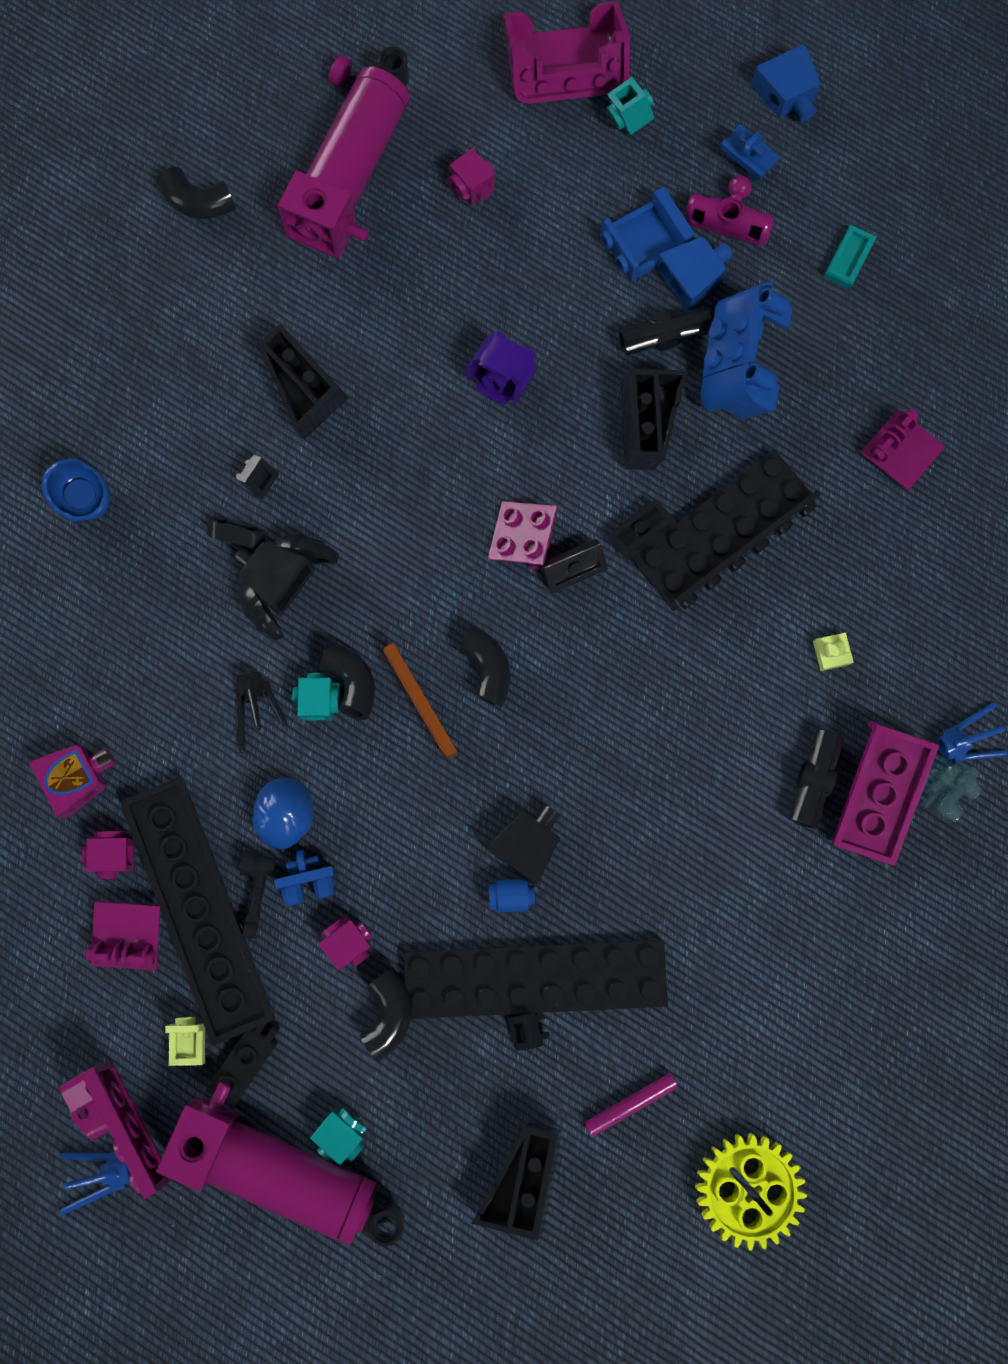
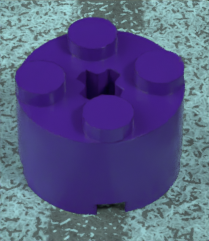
[465,331,536,404]

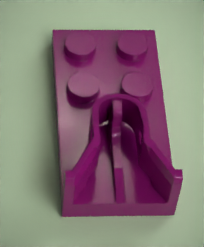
[831,721,940,866]
[59,1060,172,1200]

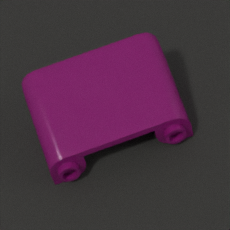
[503,1,630,104]

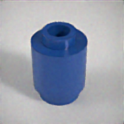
[489,879,535,913]

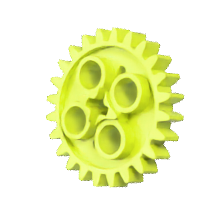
[695,1133,807,1250]

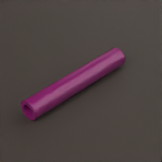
[584,1073,678,1137]

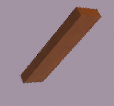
[383,643,458,761]

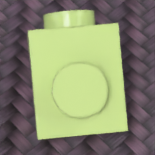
[165,1017,205,1066]

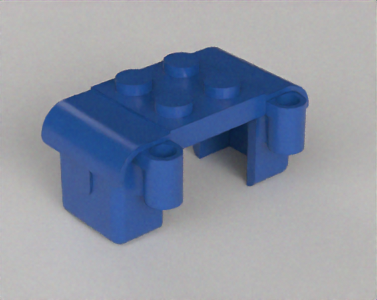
[700,282,792,419]

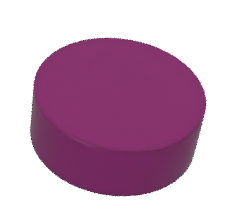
[328,54,352,88]

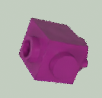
[448,148,496,206]
[82,831,135,879]
[319,915,373,971]

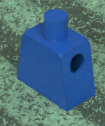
[751,44,821,122]
[656,237,733,311]

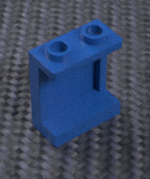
[600,187,695,281]

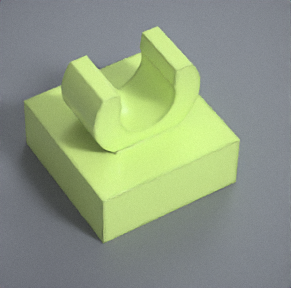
[813,633,854,671]

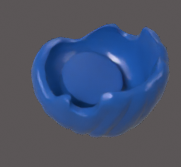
[41,458,110,522]
[252,777,313,849]

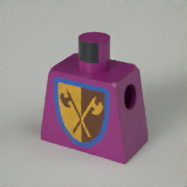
[29,745,116,819]

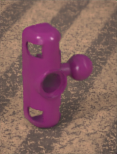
[685,175,774,246]

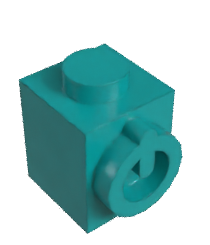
[607,77,655,135]
[292,673,340,721]
[310,1107,367,1165]

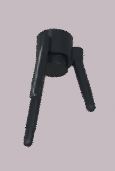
[235,672,287,753]

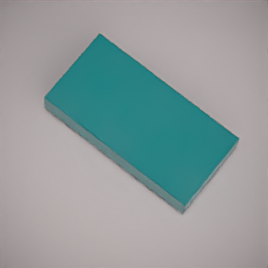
[823,224,877,290]

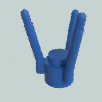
[938,702,1008,763]
[60,1152,131,1215]

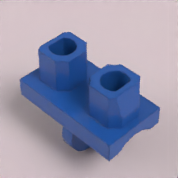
[720,124,780,182]
[274,849,337,906]

